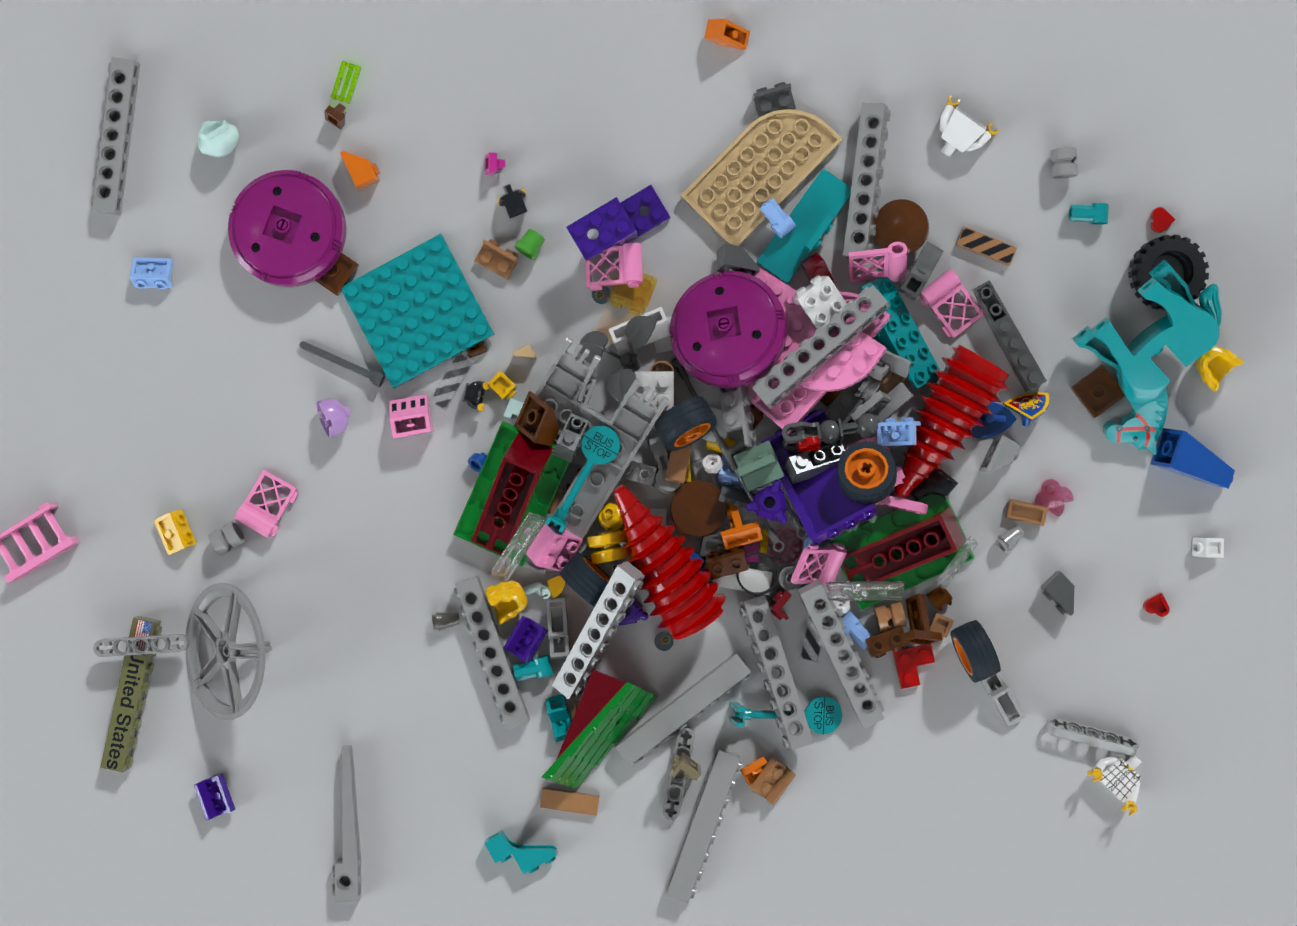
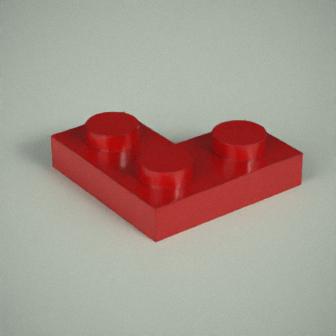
[893,645,935,689]

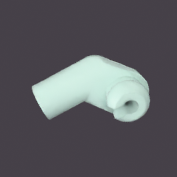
[523,582,551,599]

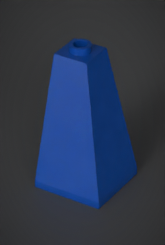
[1150,428,1235,489]

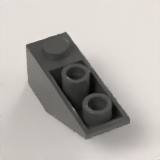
[897,241,944,300]
[784,441,845,484]

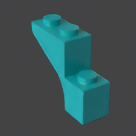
[484,830,558,874]

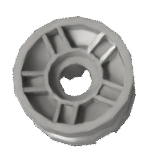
[854,375,881,402]

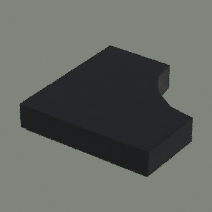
[910,468,958,500]

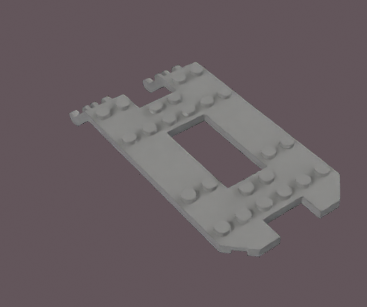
[524,337,669,574]

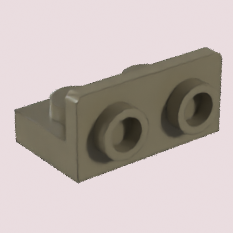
[670,752,701,781]

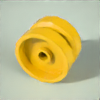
[587,529,632,564]

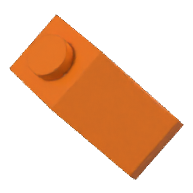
[704,19,750,50]
[340,151,380,190]

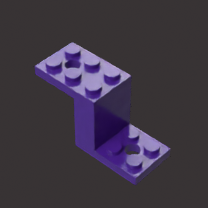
[566,185,671,262]

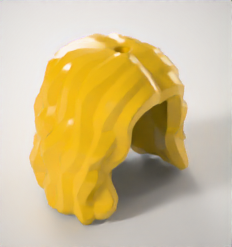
[1195,346,1244,391]
[485,580,528,625]

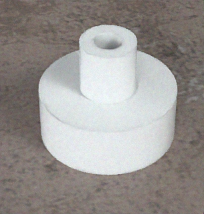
[702,454,723,474]
[831,596,850,616]

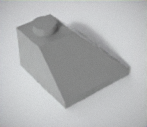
[979,435,1020,472]

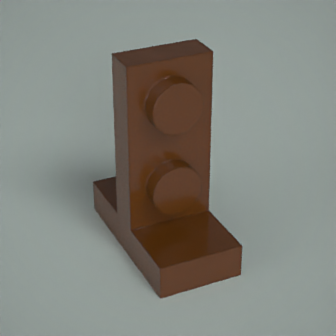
[900,594,943,645]

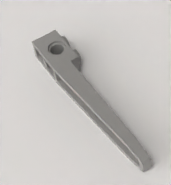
[332,745,361,902]

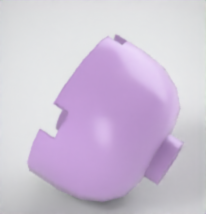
[316,398,351,438]

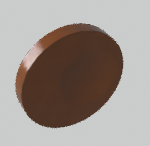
[874,199,929,255]
[670,480,727,536]

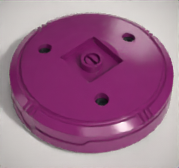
[228,170,347,287]
[670,271,787,388]

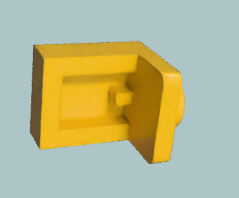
[489,370,518,400]

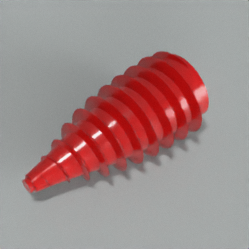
[894,345,1010,499]
[613,485,726,640]

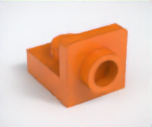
[740,756,767,786]

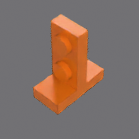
[720,503,763,550]

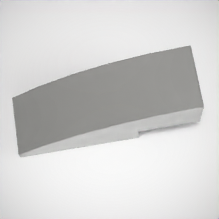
[546,598,570,660]
[981,672,1025,727]

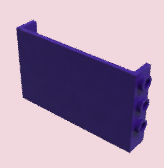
[761,409,877,544]

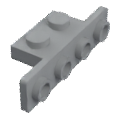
[868,351,911,381]
[846,382,913,443]
[720,384,757,448]

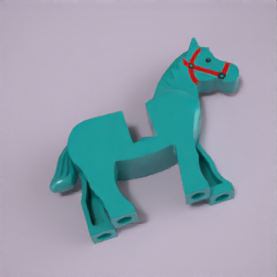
[1072,260,1222,455]

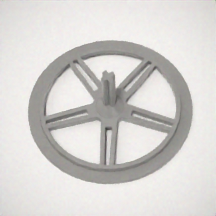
[186,583,272,720]

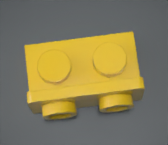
[154,509,196,555]

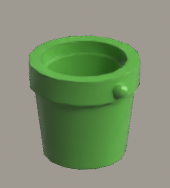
[514,229,545,260]

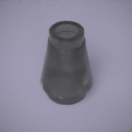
[431,612,460,631]

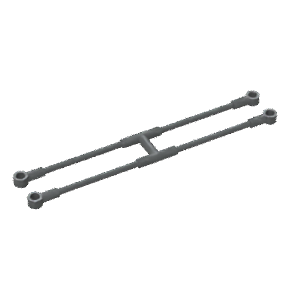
[670,356,808,552]

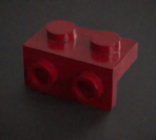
[769,588,792,621]

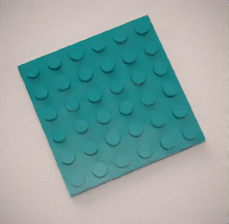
[341,233,495,389]

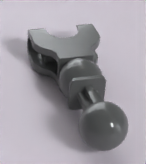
[782,413,881,453]

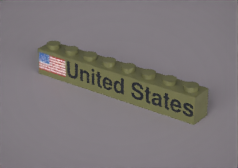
[100,616,162,772]

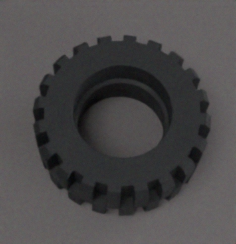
[1128,234,1209,311]

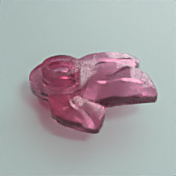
[1035,479,1073,516]

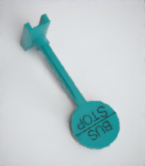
[545,426,620,533]
[729,696,843,735]

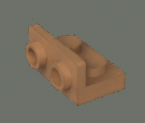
[474,239,519,280]
[750,757,796,805]

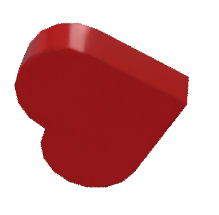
[1150,207,1176,233]
[797,436,821,452]
[1143,593,1170,617]

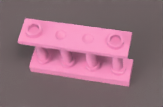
[0,503,80,583]

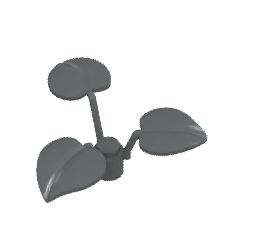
[580,316,657,402]

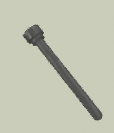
[299,341,386,387]

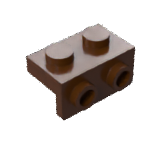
[706,545,748,580]
[865,626,908,658]

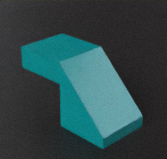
[545,694,571,742]

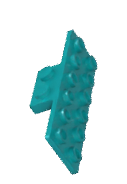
[757,169,851,283]
[860,277,941,389]

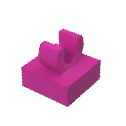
[485,152,505,175]

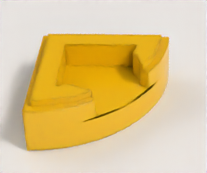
[759,529,768,556]
[546,575,565,598]

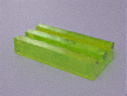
[331,61,362,104]

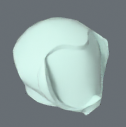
[198,119,240,157]

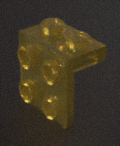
[608,273,657,316]

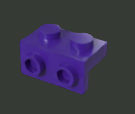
[503,616,548,663]
[194,774,236,820]

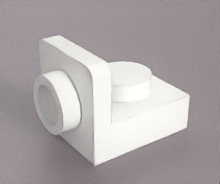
[1192,537,1224,558]

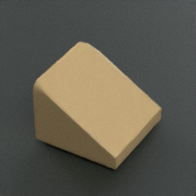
[512,344,537,359]

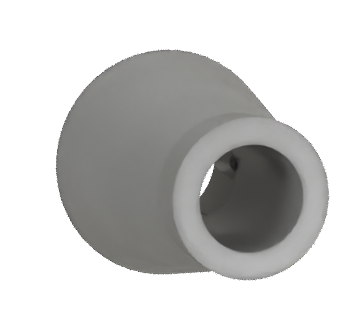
[995,525,1024,553]

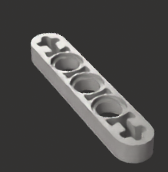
[93,634,190,657]
[1045,717,1139,756]
[663,726,695,820]

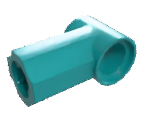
[1069,203,1109,225]
[513,655,553,681]

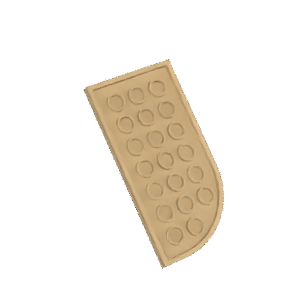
[680,109,843,246]

